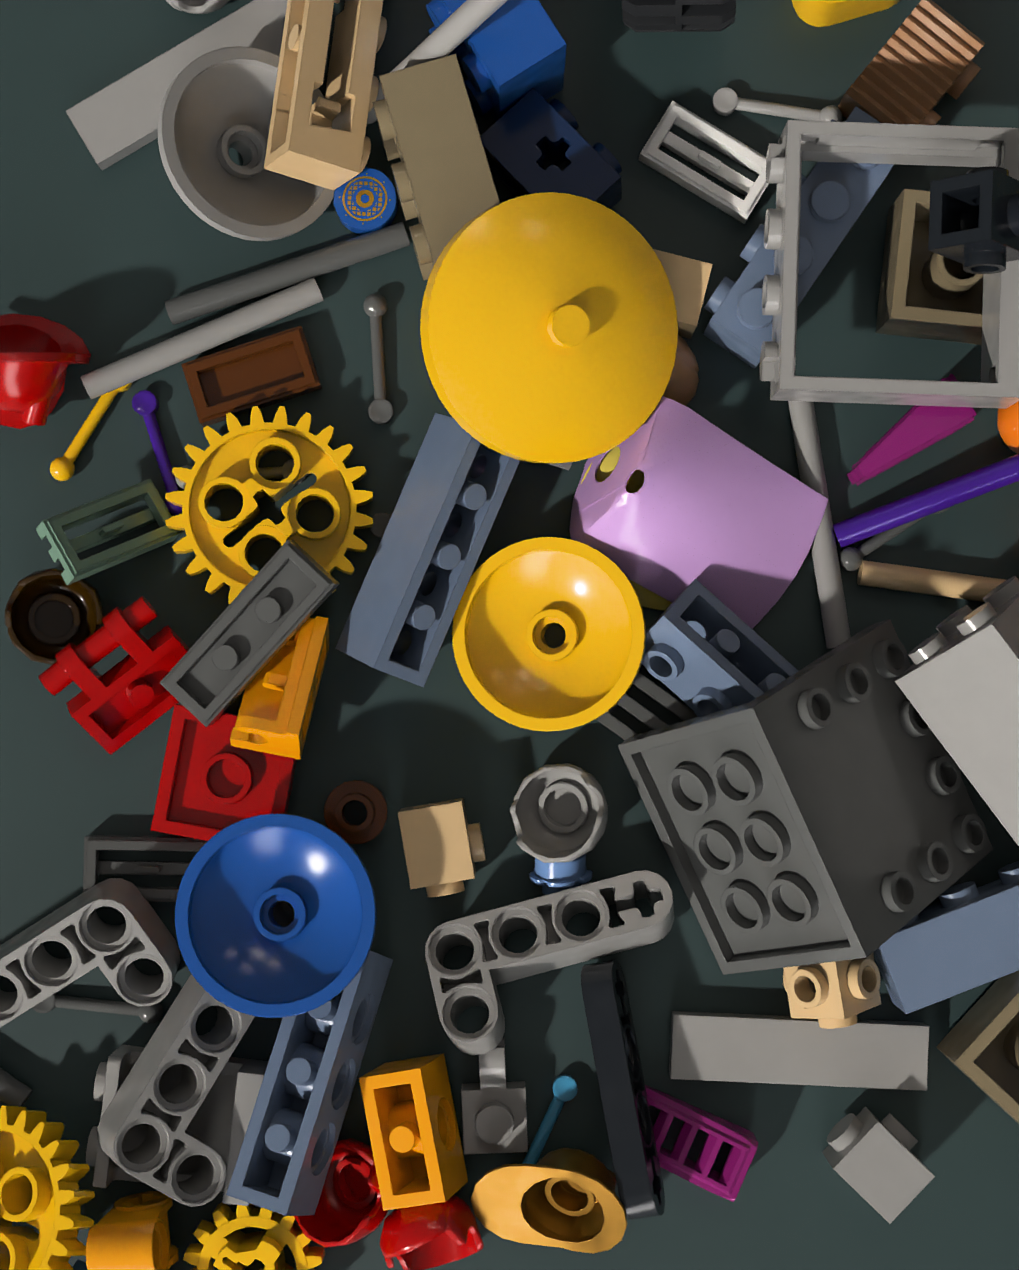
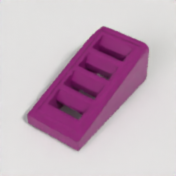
[846,374,977,486]
[645,1085,758,1202]

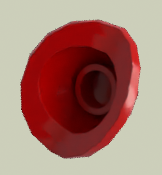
[0,314,91,429]

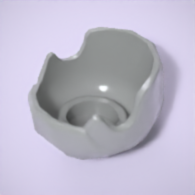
[510,763,608,863]

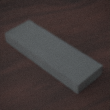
[160,540,340,727]

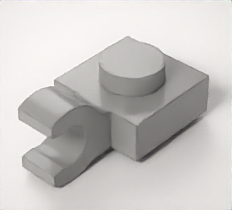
[461,1038,528,1154]

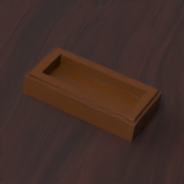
[181,326,323,427]

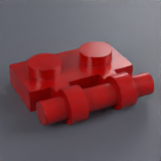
[38,596,190,755]

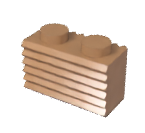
[838,0,985,125]

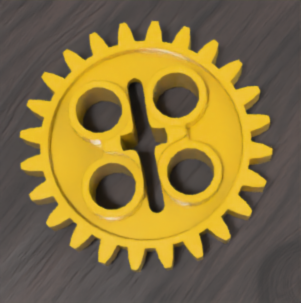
[165,406,373,605]
[0,1105,95,1270]

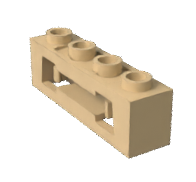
[264,0,387,191]

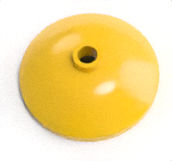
[452,537,646,732]

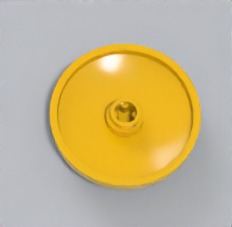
[420,192,678,463]

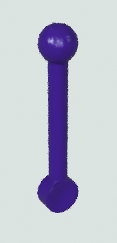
[132,390,182,516]

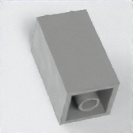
[895,576,1019,846]

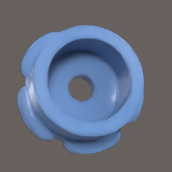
[529,854,592,895]

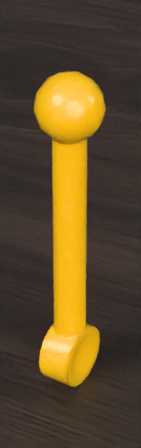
[50,382,133,481]

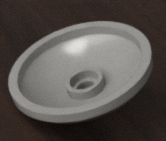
[158,46,335,241]

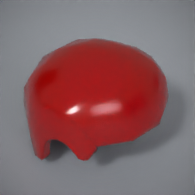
[294,1138,388,1248]
[380,1195,484,1270]

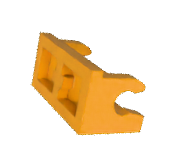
[230,616,329,760]

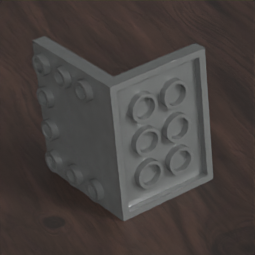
[617,619,993,975]

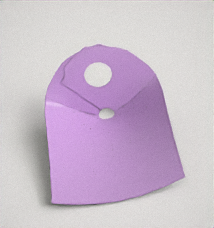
[570,396,829,629]

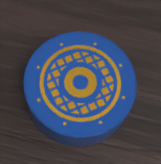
[334,168,398,235]

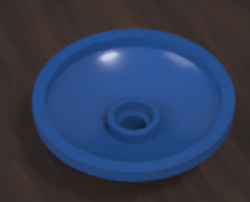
[175,814,377,1018]

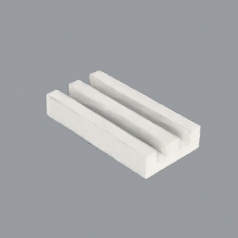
[639,101,769,224]

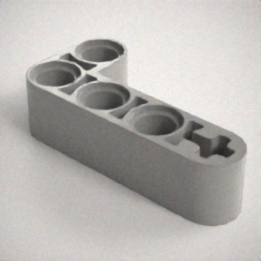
[425,870,674,1055]
[0,878,180,1028]
[97,974,255,1207]

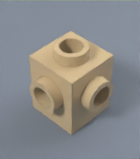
[783,953,881,1029]

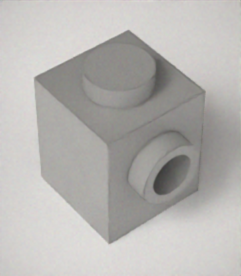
[822,1106,935,1224]

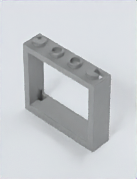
[760,120,1019,409]

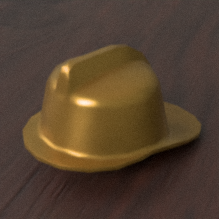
[471,1148,628,1254]

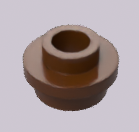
[324,780,388,844]

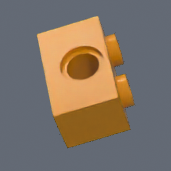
[359,1053,468,1211]

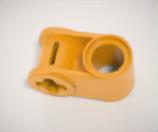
[86,1191,179,1270]

